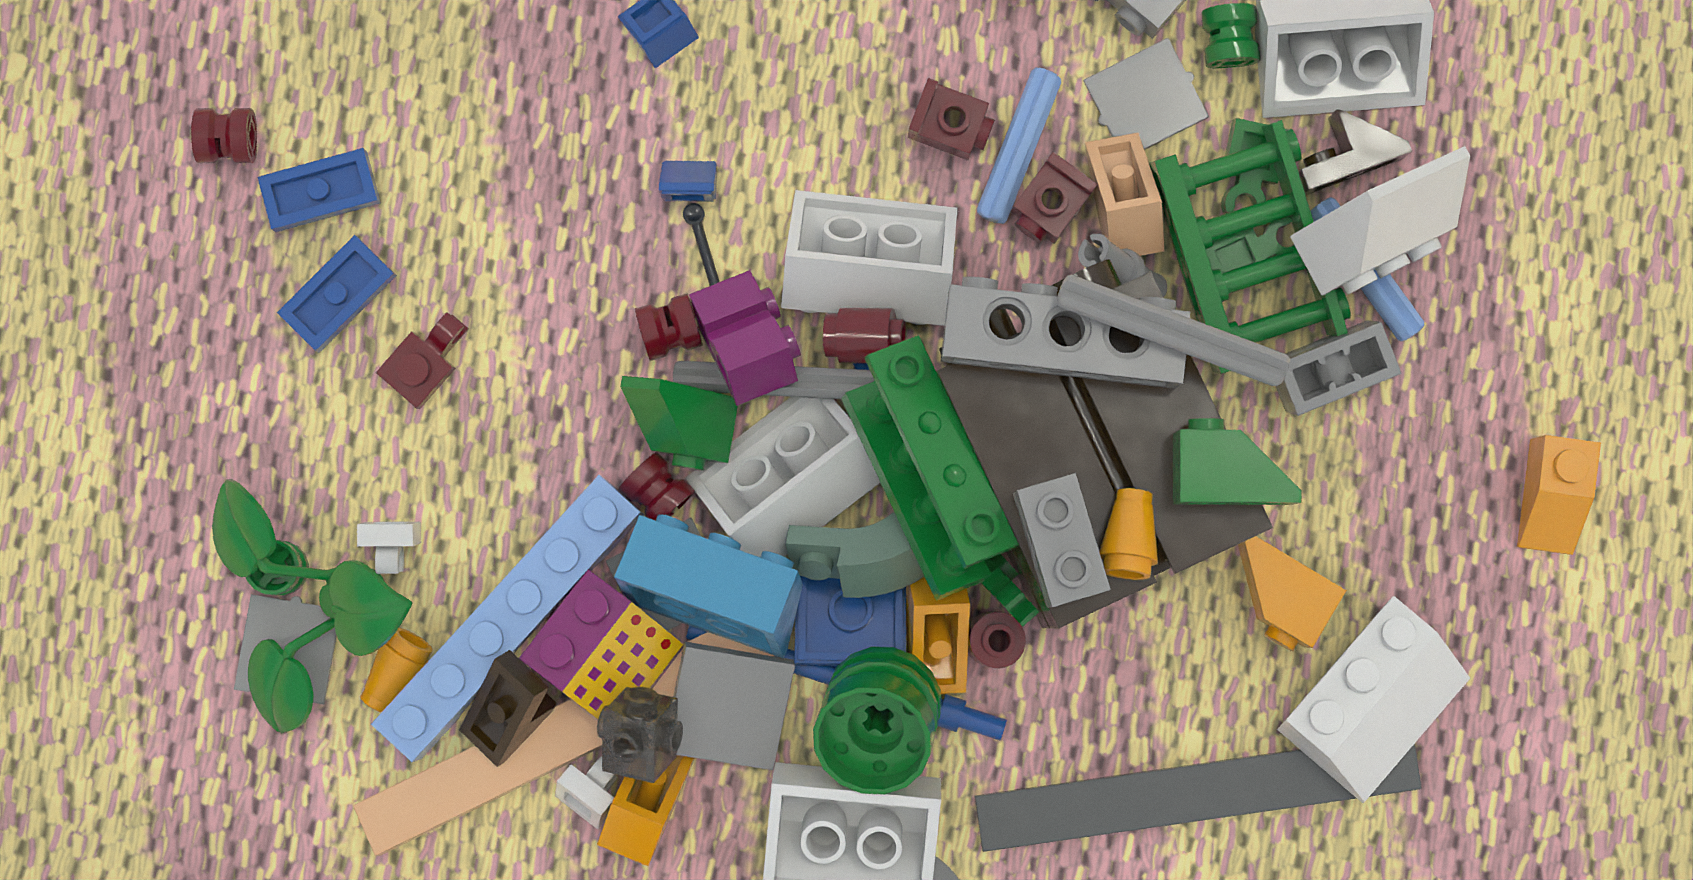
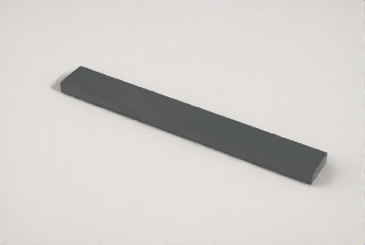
[974,744,1422,852]

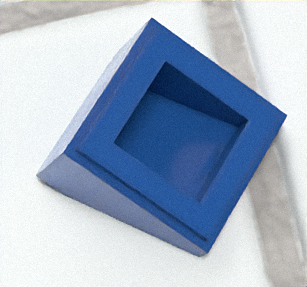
[618,0,699,68]
[659,161,717,202]

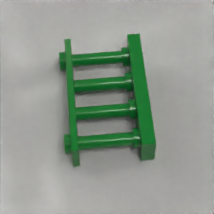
[1149,120,1351,374]
[841,335,1019,601]

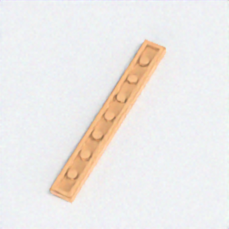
[353,632,774,856]

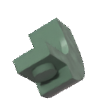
[785,511,925,598]

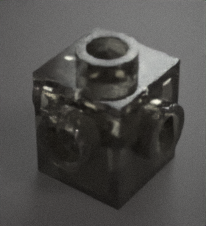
[597,687,683,783]

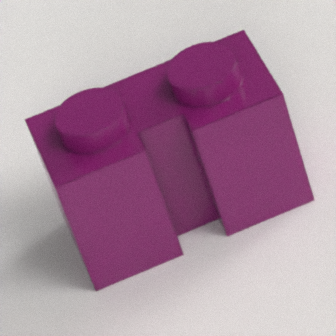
[689,270,801,406]

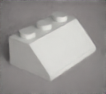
[1255,0,1434,118]
[1290,146,1470,295]
[781,190,957,326]
[686,397,880,557]
[1277,596,1470,803]
[763,762,941,880]

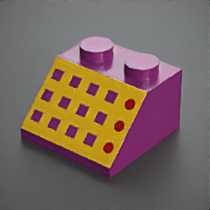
[519,569,684,734]

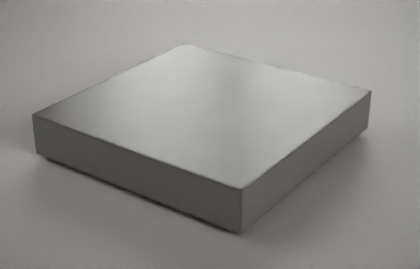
[663,642,795,770]

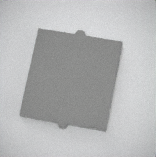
[1083,38,1209,150]
[234,594,337,705]

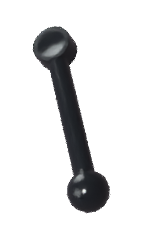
[683,203,720,286]

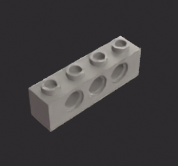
[940,277,1191,389]

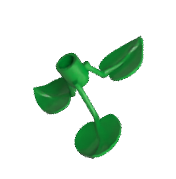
[212,479,413,735]

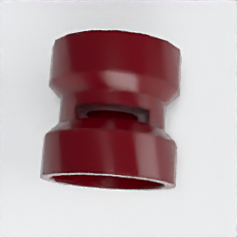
[191,108,257,163]
[635,293,703,361]
[618,452,695,521]

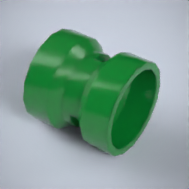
[1201,3,1261,69]
[246,540,309,595]

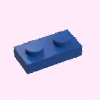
[257,148,381,232]
[277,235,397,353]

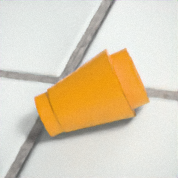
[1099,488,1158,580]
[360,628,433,712]

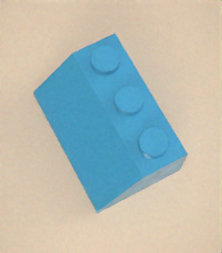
[614,514,803,659]

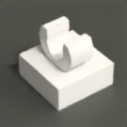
[357,522,421,574]
[555,756,619,829]

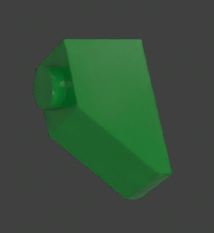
[620,376,738,471]
[1173,418,1302,505]

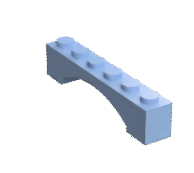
[371,475,645,762]

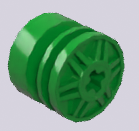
[813,646,941,795]

